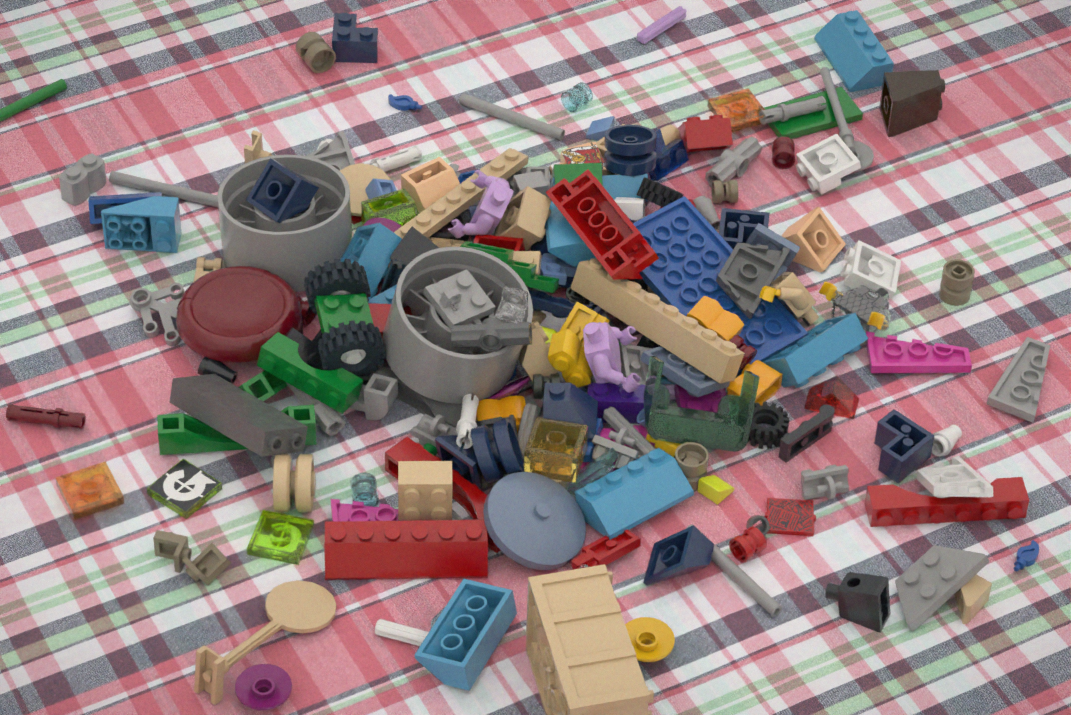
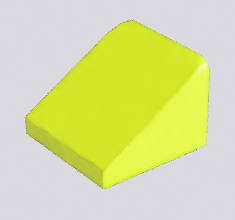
[697,475,735,505]

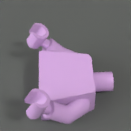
[448,170,514,238]
[583,322,641,393]

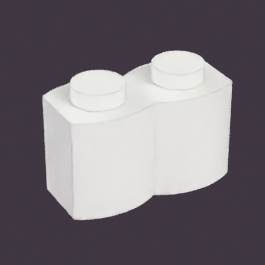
[614,197,645,223]

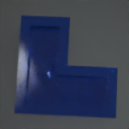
[649,128,689,181]

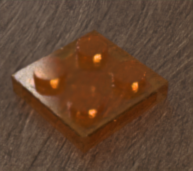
[707,88,765,132]
[55,461,124,520]

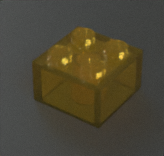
[524,417,588,483]

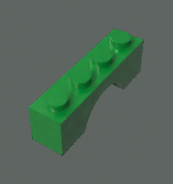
[257,332,363,414]

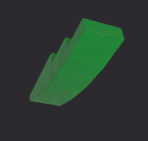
[460,241,559,293]

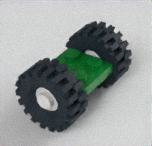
[304,259,386,377]

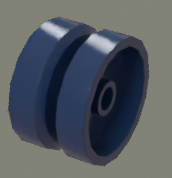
[604,125,657,176]
[471,418,525,484]

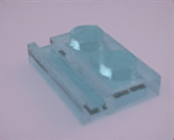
[564,447,619,495]

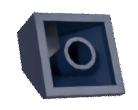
[246,158,319,223]
[543,383,598,442]
[435,435,482,491]
[643,525,714,586]

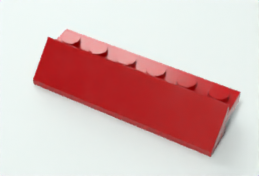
[545,169,659,280]
[324,520,488,580]

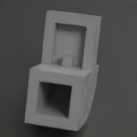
[350,373,398,420]

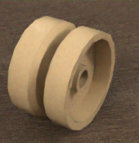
[273,454,316,513]

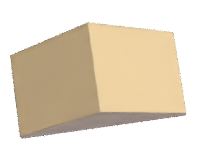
[954,574,992,624]

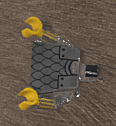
[819,282,891,333]

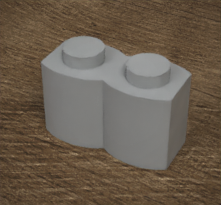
[59,153,107,206]

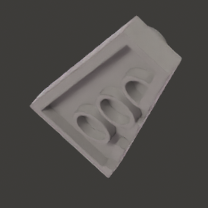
[987,337,1050,423]

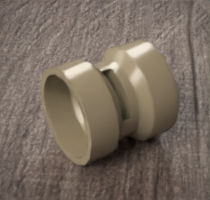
[712,180,738,204]

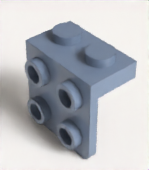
[746,223,800,281]

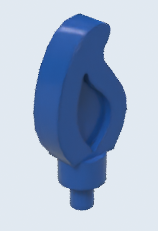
[388,94,422,111]
[1014,540,1039,572]

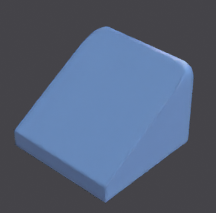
[586,116,615,141]
[365,178,400,207]

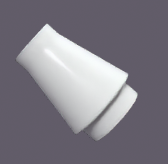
[932,425,962,456]

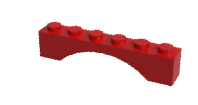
[385,436,501,553]
[864,477,1029,527]

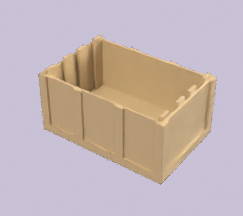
[526,564,654,715]

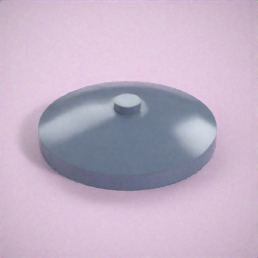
[483,472,586,570]

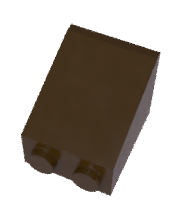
[879,70,945,137]

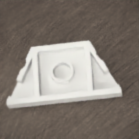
[917,456,993,498]

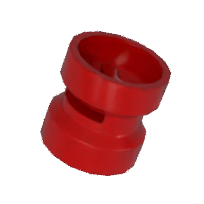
[729,526,767,563]

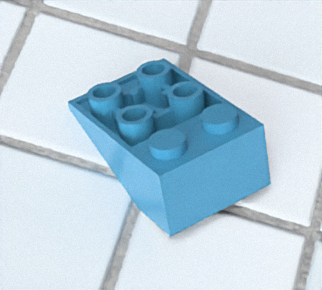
[101,196,182,253]

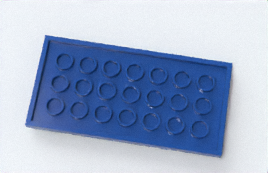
[633,196,808,378]

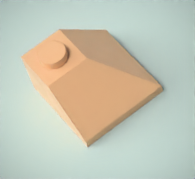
[781,207,846,273]

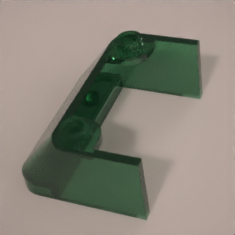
[644,356,760,452]

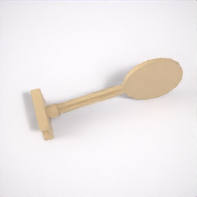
[244,130,390,217]
[194,580,336,705]

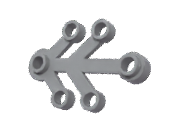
[130,283,184,346]

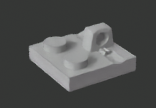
[423,270,496,330]

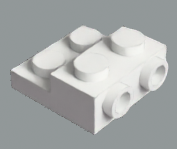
[796,134,861,195]
[840,240,901,298]

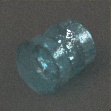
[561,82,593,113]
[350,473,379,507]

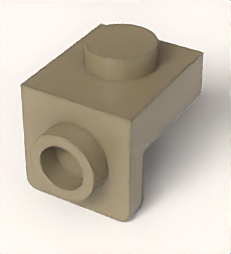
[153,530,192,573]
[182,543,231,585]

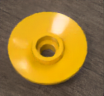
[625,617,675,662]

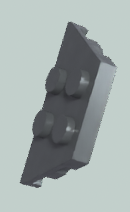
[716,243,790,319]

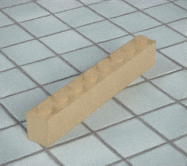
[571,258,745,384]

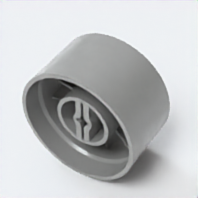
[217,155,352,292]
[382,247,533,404]

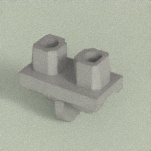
[411,414,458,447]
[592,427,642,469]
[801,465,849,500]

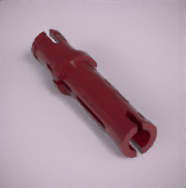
[6,404,86,430]

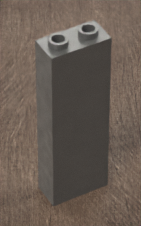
[169,374,308,457]

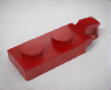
[571,530,641,570]

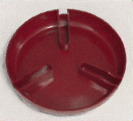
[176,266,302,363]

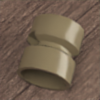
[296,32,336,73]
[939,259,975,306]
[674,442,709,492]

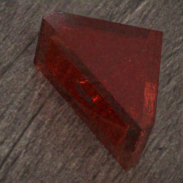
[804,376,859,419]

